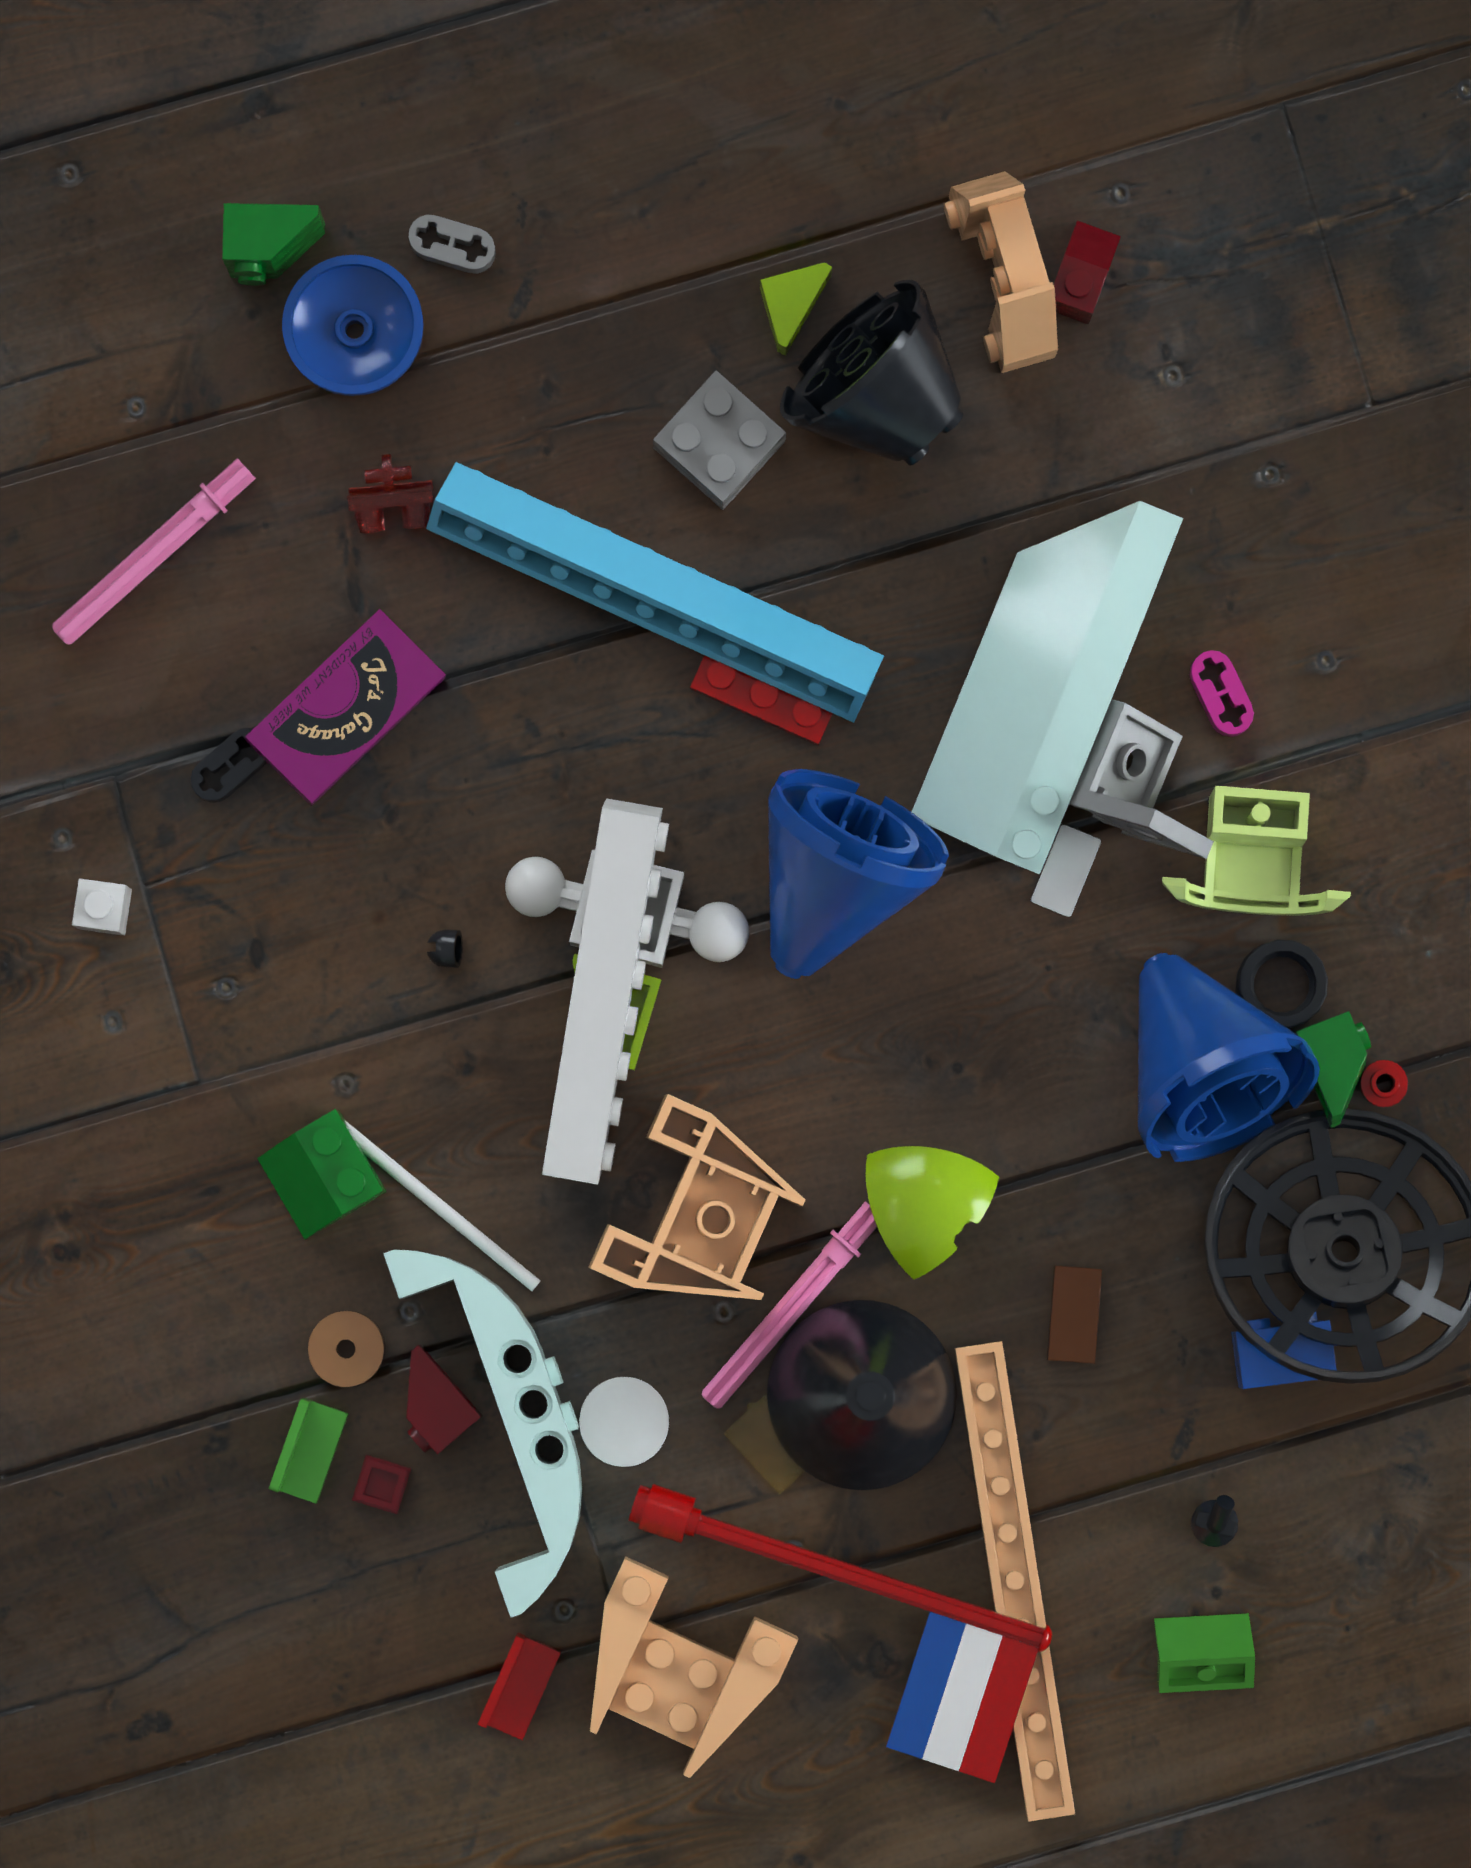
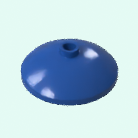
[282,255,424,396]

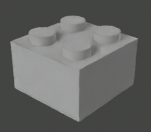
[653,370,786,510]

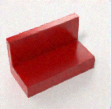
[477,1633,561,1741]

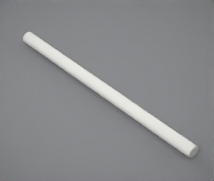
[345,1120,541,1291]

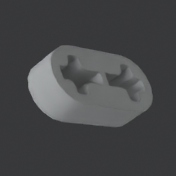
[408,215,496,274]

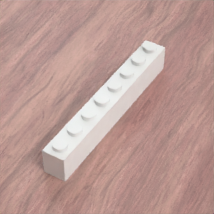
[542,798,669,1185]

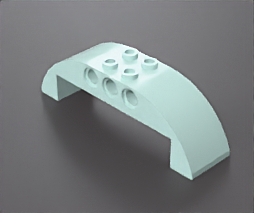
[383,1249,582,1618]

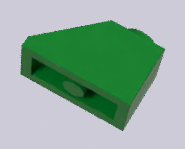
[1296,1011,1372,1128]

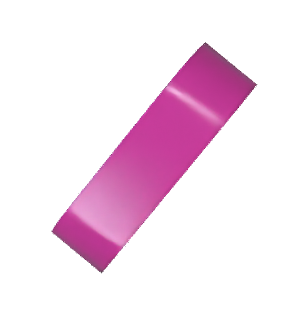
[1189,650,1254,737]

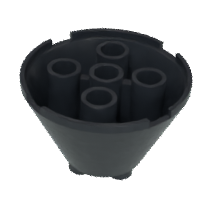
[780,280,963,466]

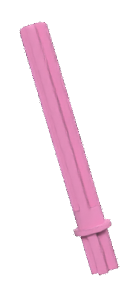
[52,458,256,645]
[702,1201,877,1409]

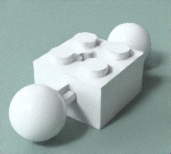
[505,850,749,968]

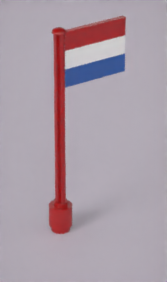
[629,1484,1052,1783]

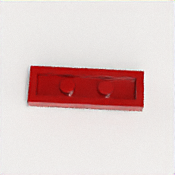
[690,655,833,746]

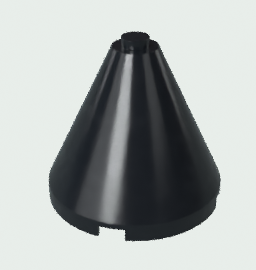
[767,1300,957,1490]

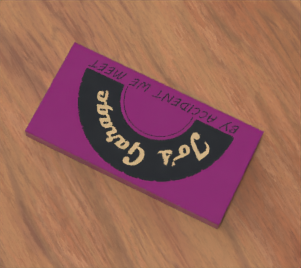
[245,609,446,806]

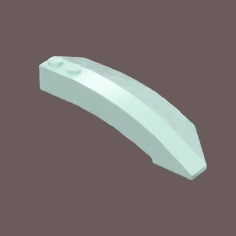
[912,501,1183,874]

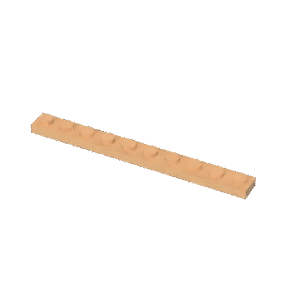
[954,1341,1075,1822]

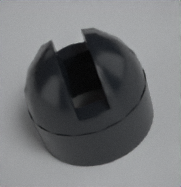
[427,929,463,968]

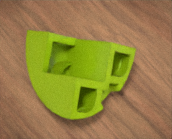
[866,1146,999,1280]

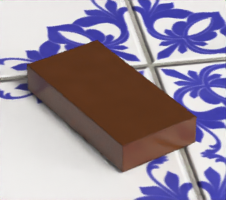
[1047,1265,1102,1364]

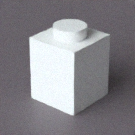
[72,878,132,936]

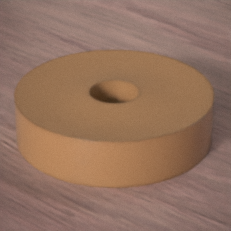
[308,1311,385,1387]

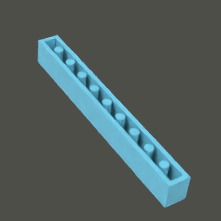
[426,462,884,723]

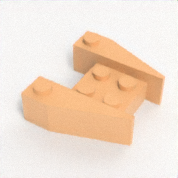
[943,171,1058,373]
[588,1094,805,1300]
[590,1556,798,1778]

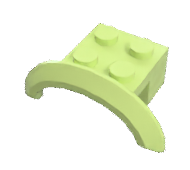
[1162,786,1351,916]

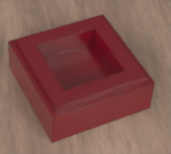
[352,1455,412,1514]

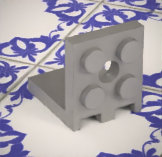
[1069,699,1214,859]

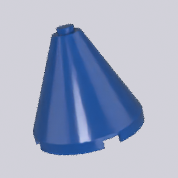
[768,769,949,979]
[1138,953,1320,1162]

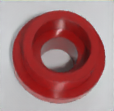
[1360,1060,1408,1107]

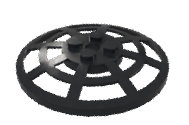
[1204,1109,1471,1384]

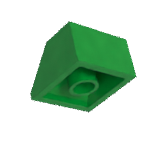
[222,203,325,286]
[257,1109,387,1240]

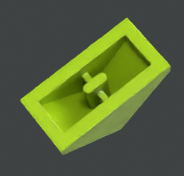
[760,262,833,356]

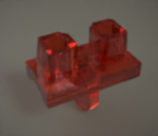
[347,454,434,533]

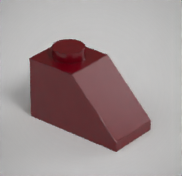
[1053,220,1121,324]
[406,1344,483,1455]

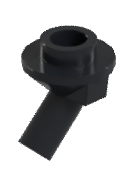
[1191,1495,1238,1547]

